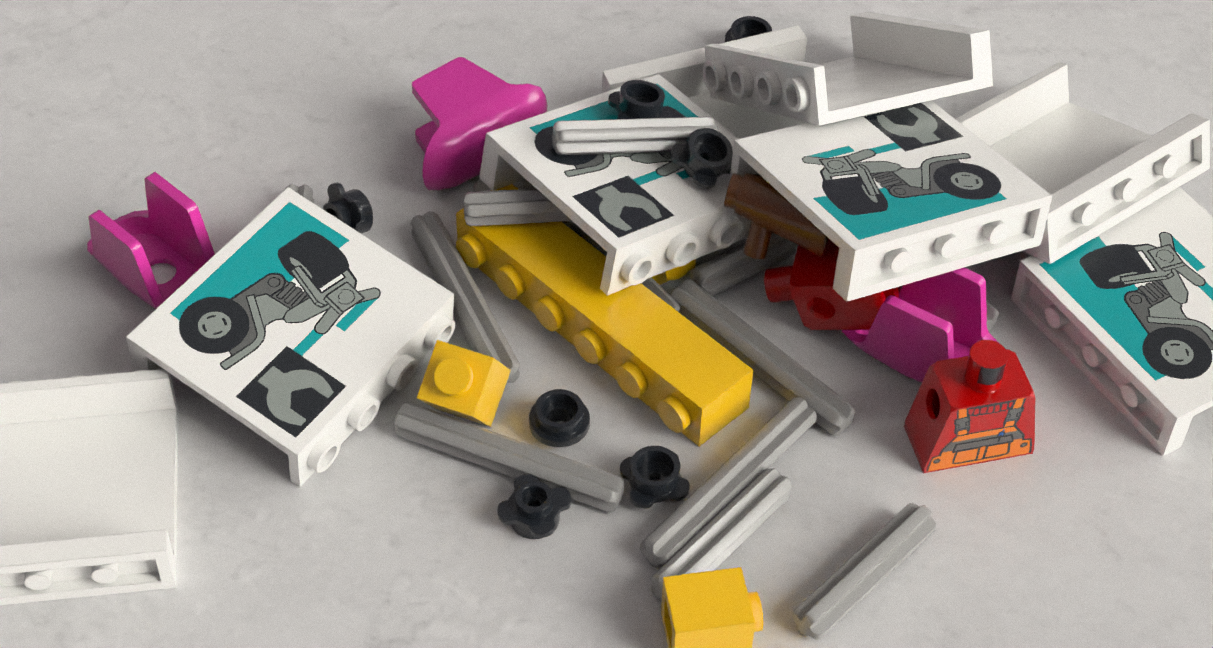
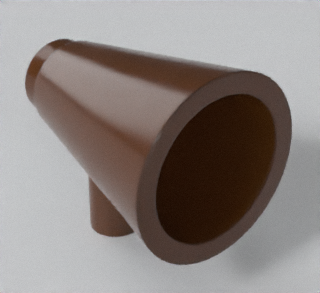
[724,173,828,259]

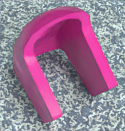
[412,57,548,190]
[87,172,215,309]
[841,268,999,383]

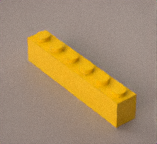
[456,184,753,447]

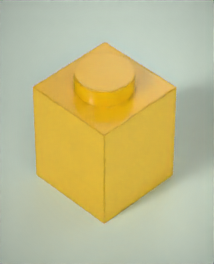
[416,340,511,427]
[661,567,763,648]

